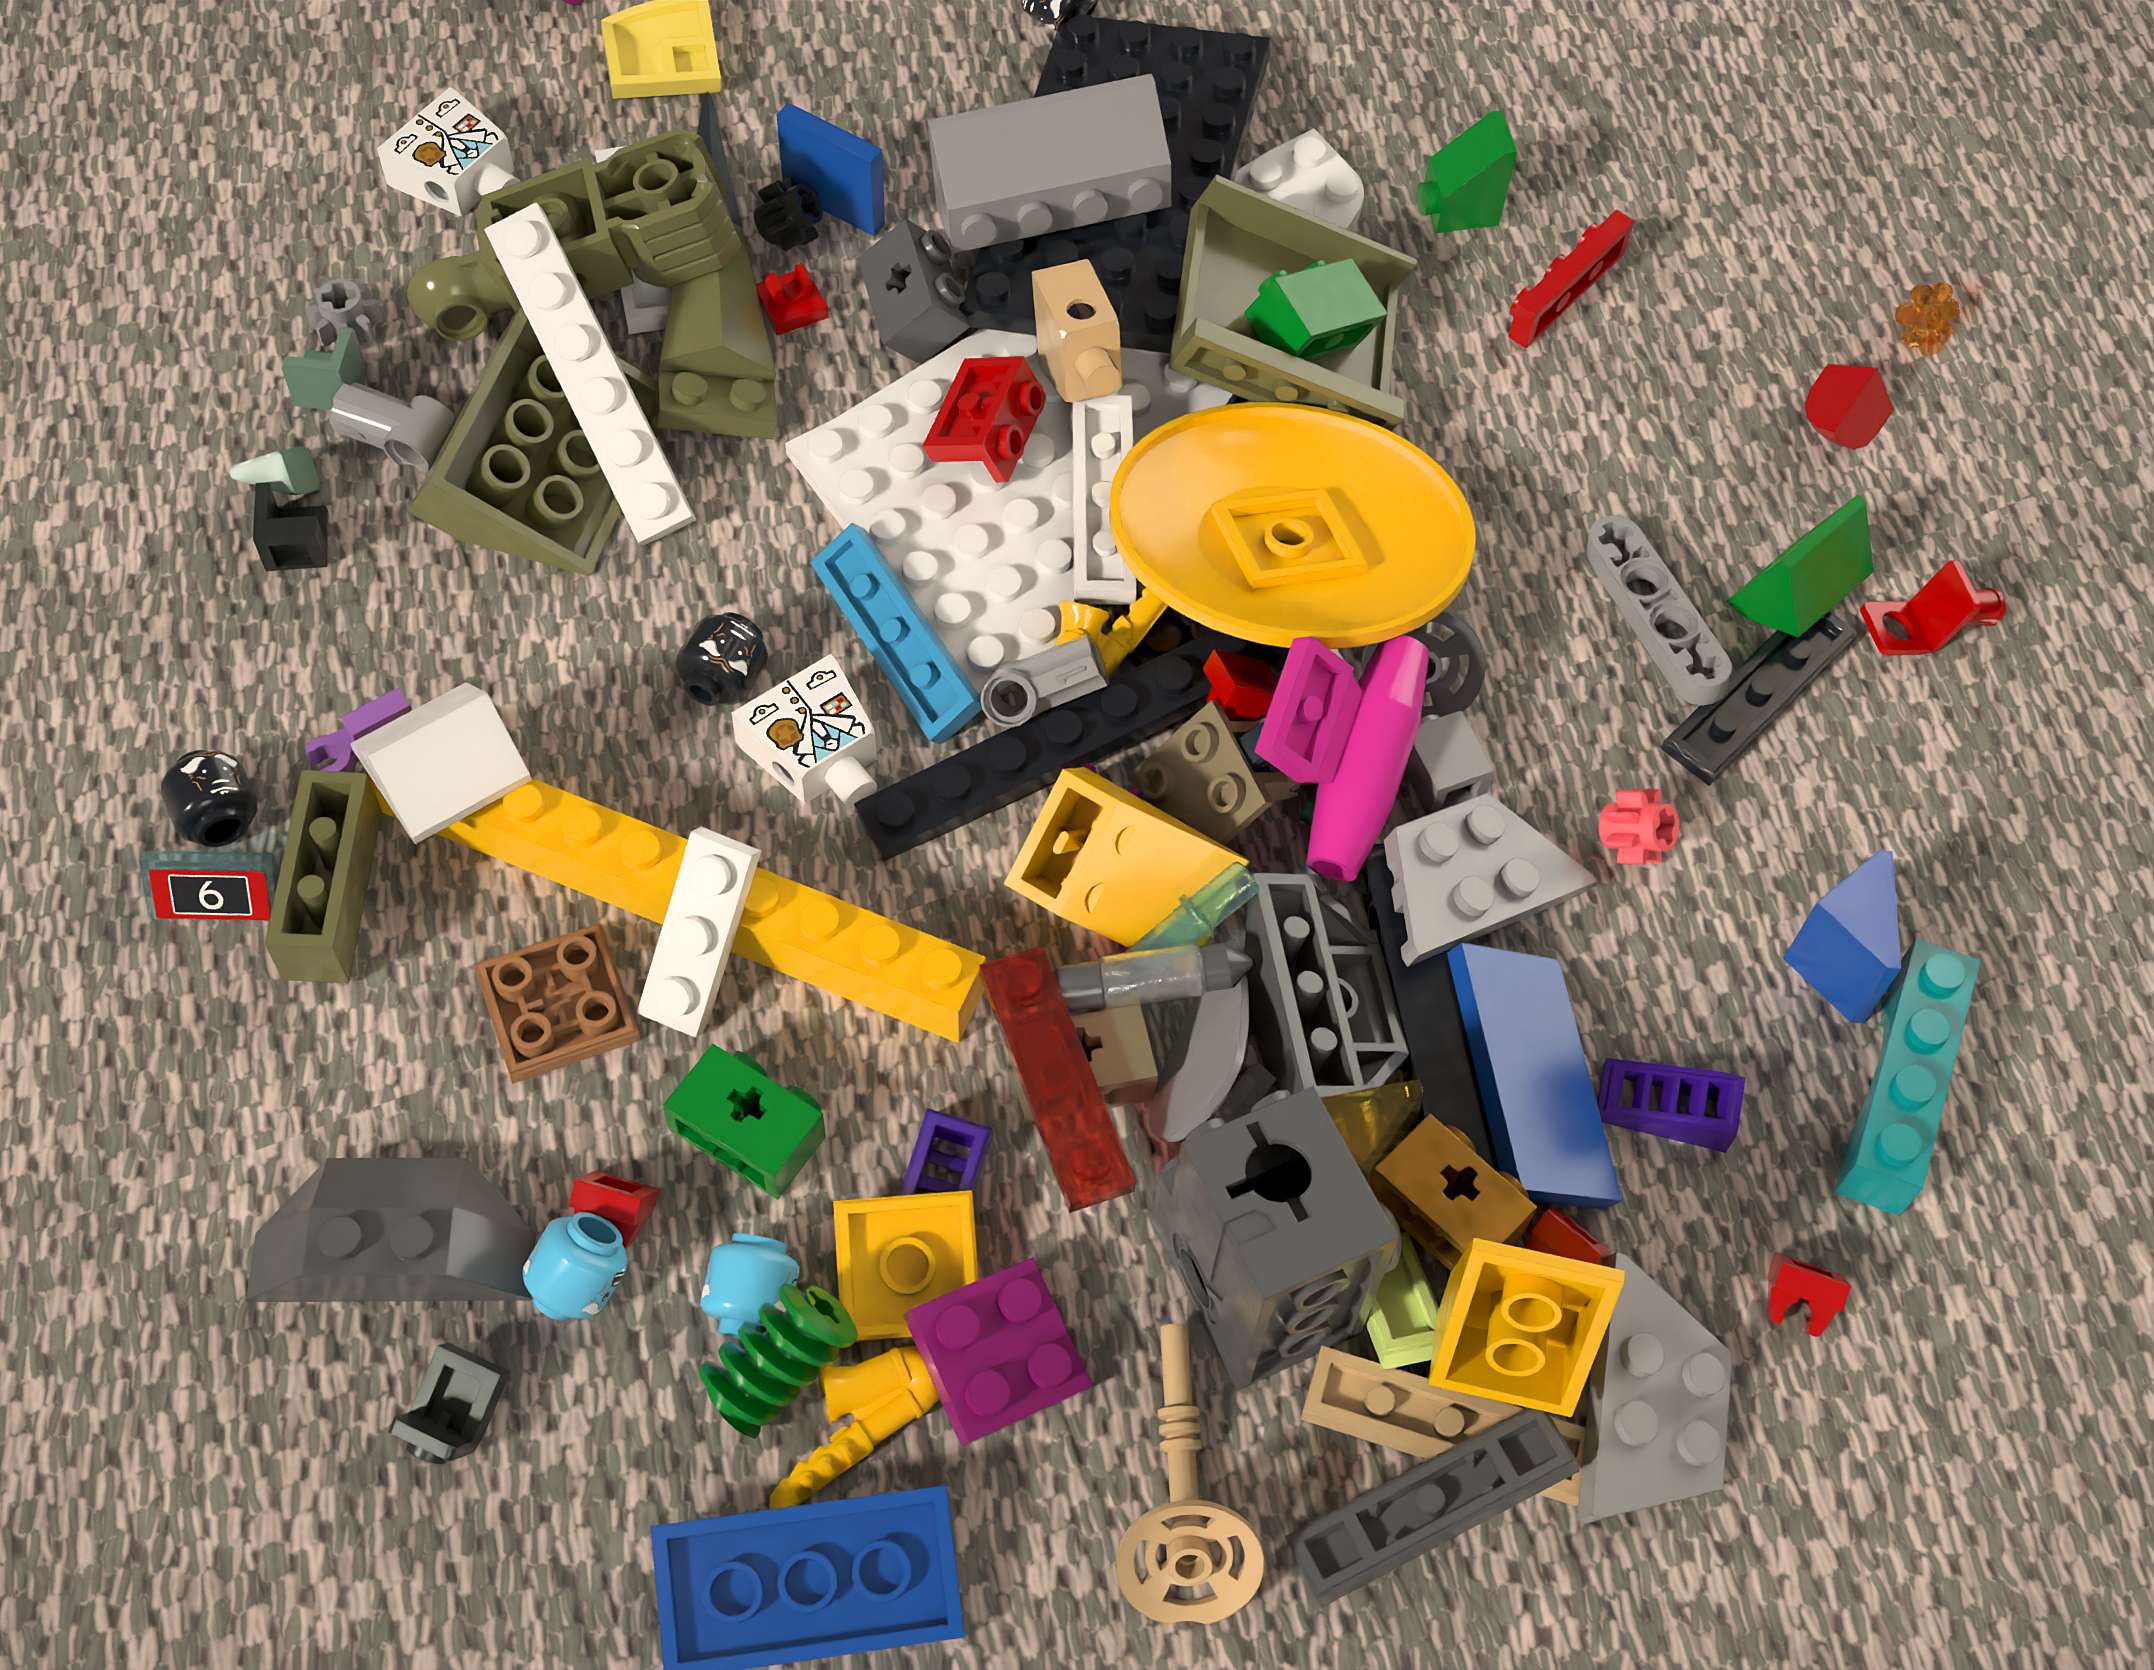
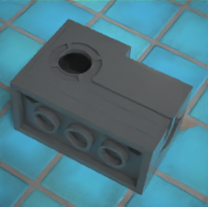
[1150,1086,1399,1391]

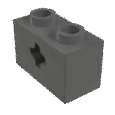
[857,219,970,363]

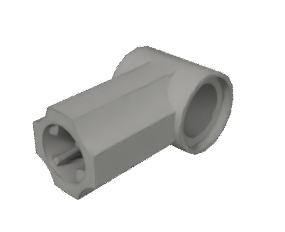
[329,382,457,475]
[980,633,1110,728]

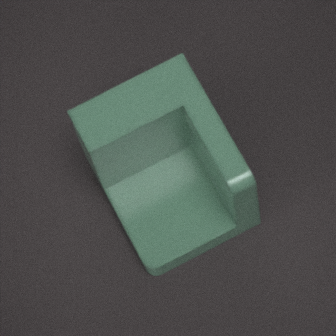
[281,327,366,410]

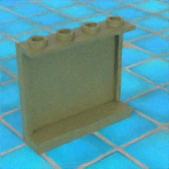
[1169,175,1417,432]

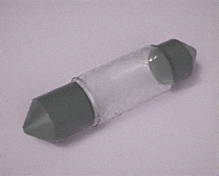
[1040,942,1253,1012]

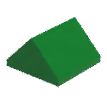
[1725,494,1874,638]

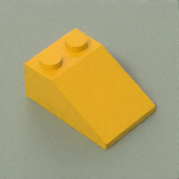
[1428,1237,1625,1417]

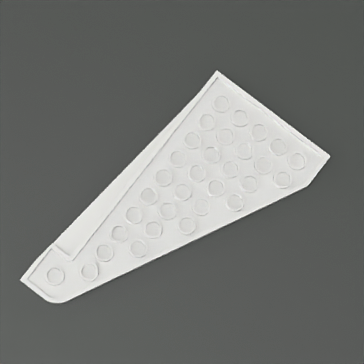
[785,129,1364,697]

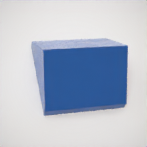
[1783,850,1901,1024]

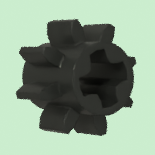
[753,176,823,251]

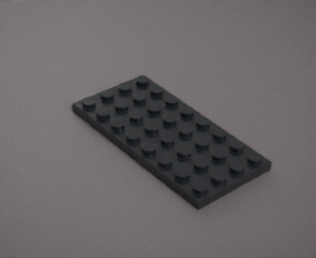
[959,15,1270,354]

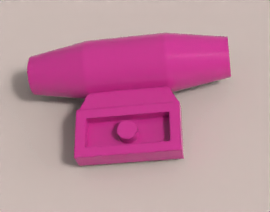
[1254,635,1429,882]

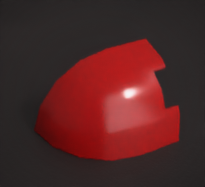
[1804,364,1894,450]

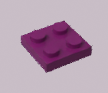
[903,1257,1093,1447]

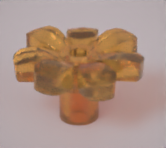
[1895,282,1960,355]

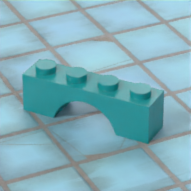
[1834,938,1981,1216]

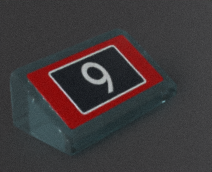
[139,851,280,922]

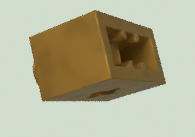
[1369,1114,1537,1271]

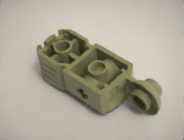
[406,130,742,341]

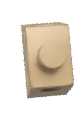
[1032,259,1123,403]

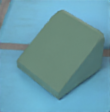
[229,446,320,495]

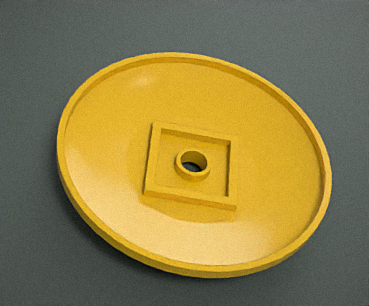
[1109,402,1476,649]

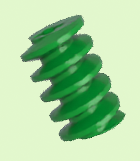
[698,1283,858,1439]

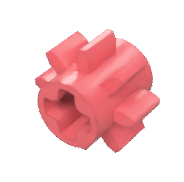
[1599,788,1679,865]

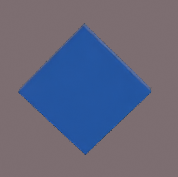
[776,103,885,236]

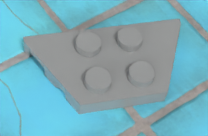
[1383,793,1597,967]
[1577,1252,1732,1523]

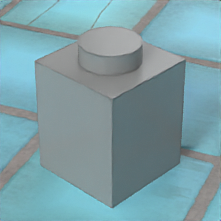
[1404,710,1495,815]

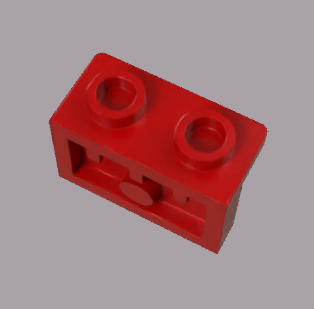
[923,356,1046,483]

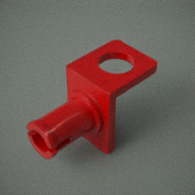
[1860,560,2006,656]

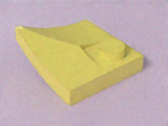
[601,0,721,99]

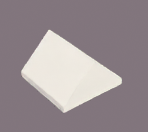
[350,682,532,844]

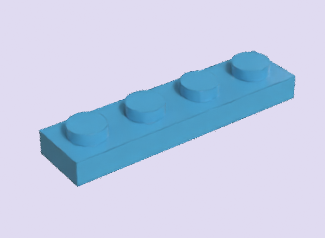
[810,523,982,744]

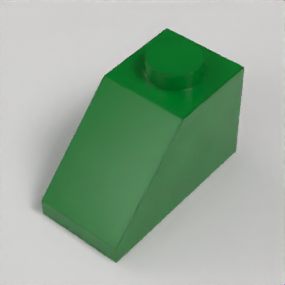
[1417,110,1518,234]

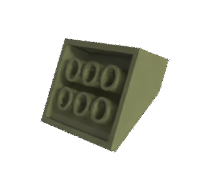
[407,305,661,576]

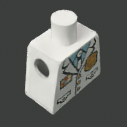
[377,87,520,216]
[731,654,877,809]

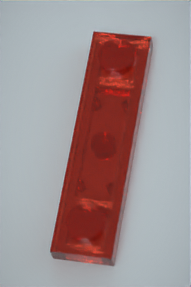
[979,945,1136,1213]

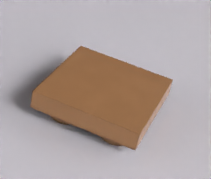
[474,923,641,1084]

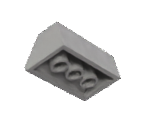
[927,74,1172,254]

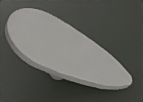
[1149,974,1258,1143]

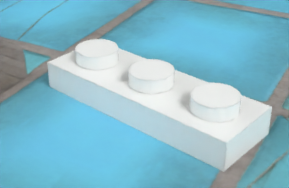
[637,827,761,1038]

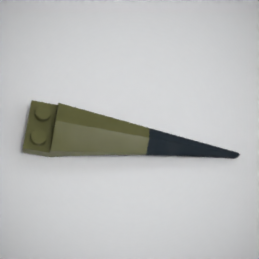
[655,91,777,440]

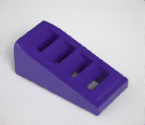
[1597,1058,1745,1153]
[899,1108,993,1196]

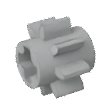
[305,278,383,347]

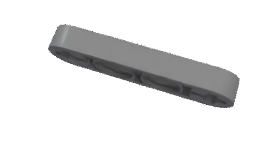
[1586,515,1732,706]

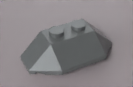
[1244,873,1409,1105]
[246,1158,536,1302]

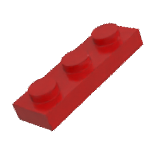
[1508,209,1635,348]

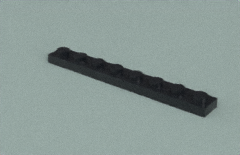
[854,630,1290,861]

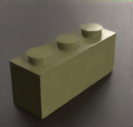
[265,770,382,984]

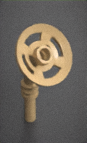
[1116,1324,1264,1625]

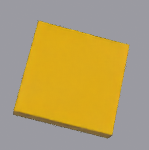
[833,1190,979,1342]

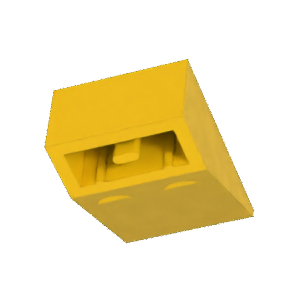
[1004,767,1250,974]

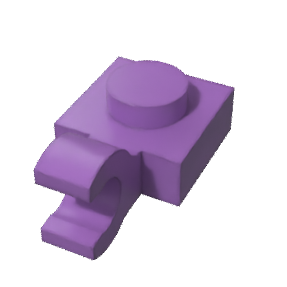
[304,688,412,773]

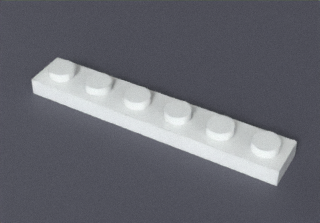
[484,202,696,546]

